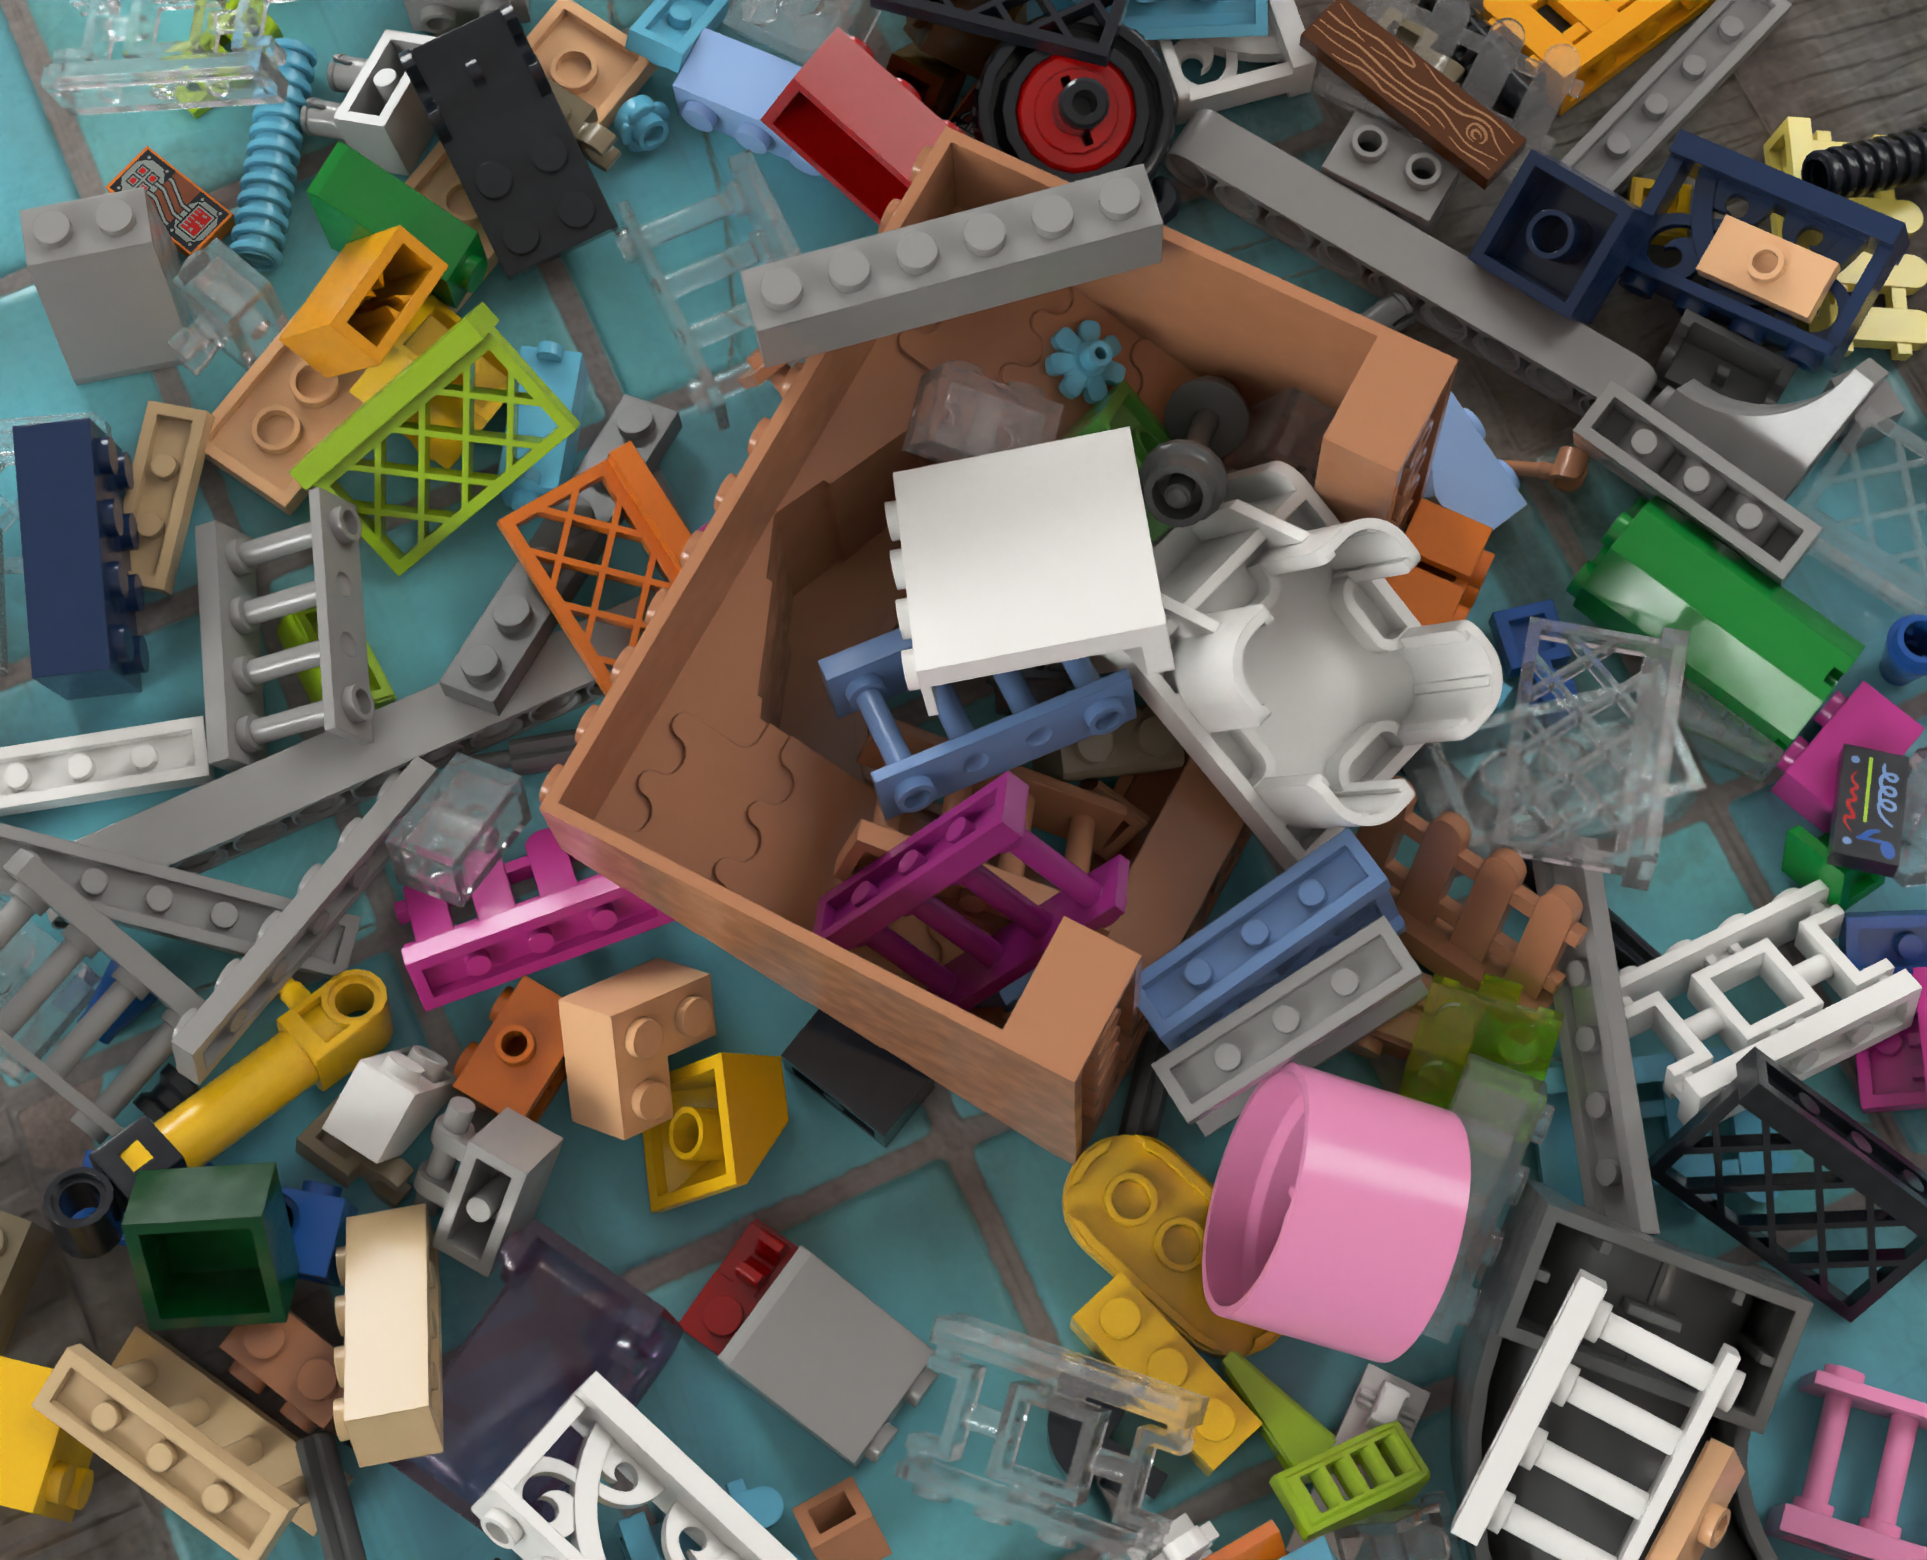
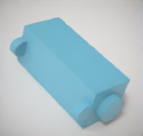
[498,341,590,510]

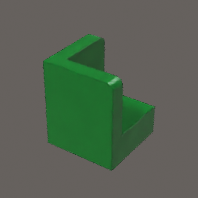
[1781,825,1886,911]

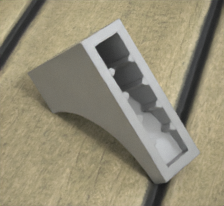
[1650,357,1889,502]

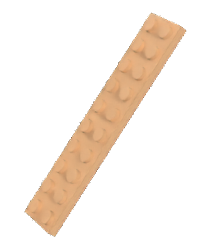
[205,0,659,516]

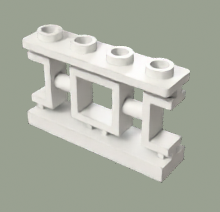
[1618,879,1923,1125]

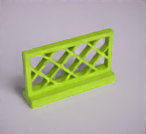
[289,301,581,576]

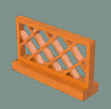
[497,440,691,696]

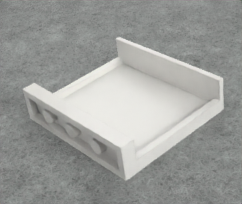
[884,426,1175,716]

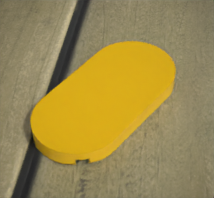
[1062,1134,1282,1359]

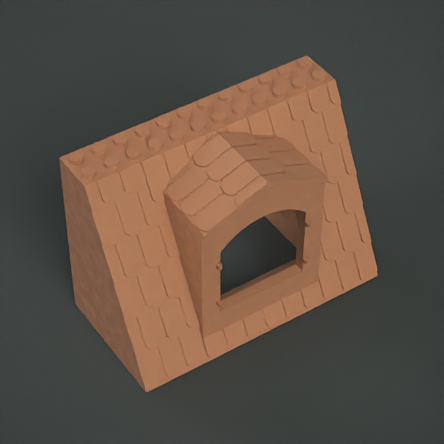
[539,126,1459,1165]

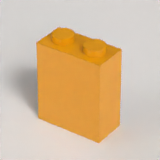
[278,225,449,378]

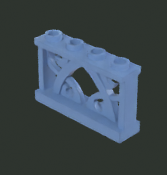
[1139,827,1406,1052]

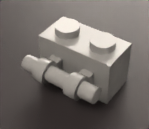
[413,1096,564,1278]

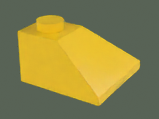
[642,1052,789,1213]

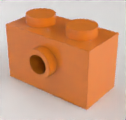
[452,975,567,1124]

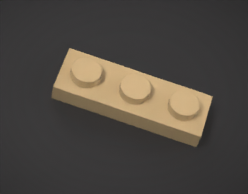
[123,400,215,595]

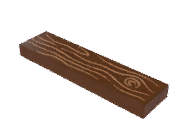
[1299,0,1527,190]

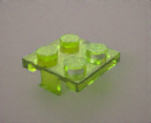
[1398,973,1565,1138]

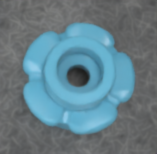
[614,95,670,153]

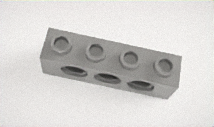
[1573,380,1823,586]

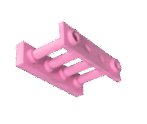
[1764,1364,1927,1560]

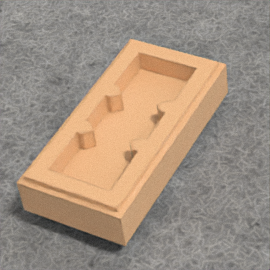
[1696,214,1841,324]
[1645,1438,1745,1560]

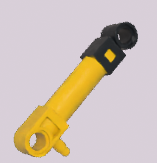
[44,969,394,1259]

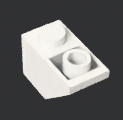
[322,1045,458,1164]

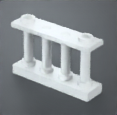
[1451,1268,1746,1560]

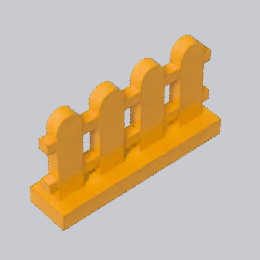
[1482,0,1716,116]

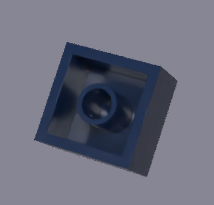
[1467,149,1655,325]

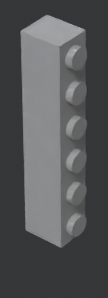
[740,163,1163,368]

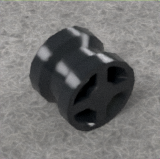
[132,1062,200,1122]

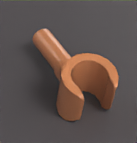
[1503,446,1590,493]

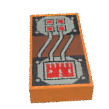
[106,146,236,265]

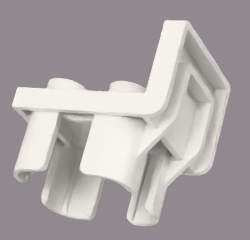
[1045,461,1503,871]

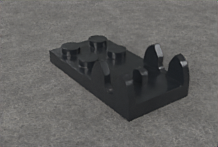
[398,1,619,281]

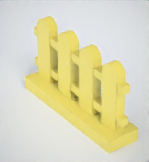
[1763,116,1927,361]

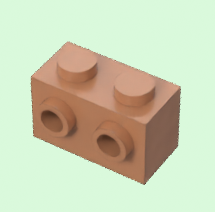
[219,1310,344,1436]

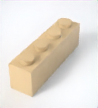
[333,1203,444,1468]

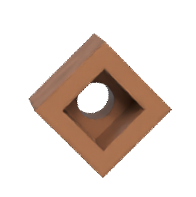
[792,1476,892,1560]

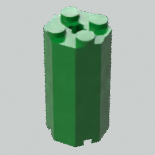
[1566,496,1866,757]

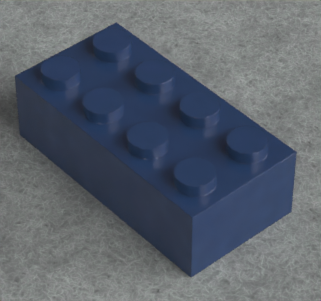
[12,418,149,700]

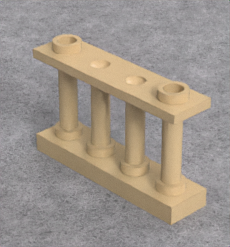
[31,1323,354,1560]

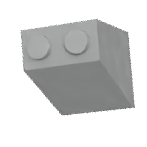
[19,187,197,385]
[718,1245,939,1469]

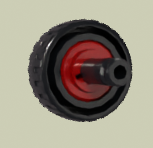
[972,10,1176,183]

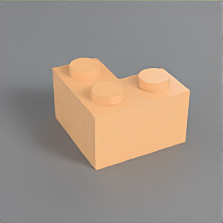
[558,958,716,1141]

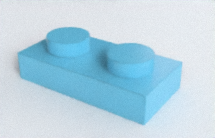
[625,0,731,73]

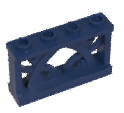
[1618,129,1910,373]

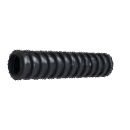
[1801,126,1927,199]

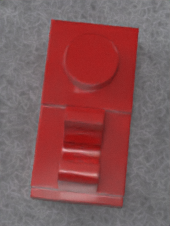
[677,1218,799,1356]

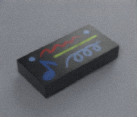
[1827,743,1909,878]

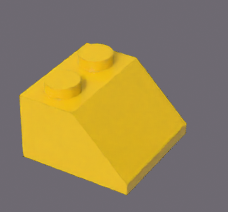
[349,294,508,469]

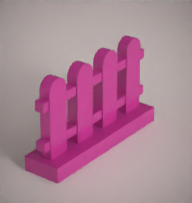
[393,828,675,1011]

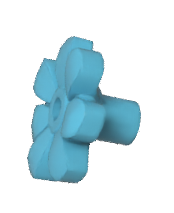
[1045,320,1126,404]

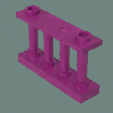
[813,770,1130,1012]

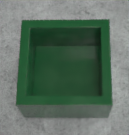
[121,1162,300,1331]

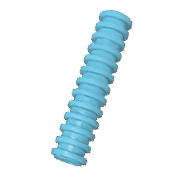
[228,38,317,272]

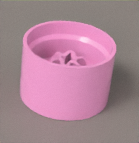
[1202,1062,1471,1363]

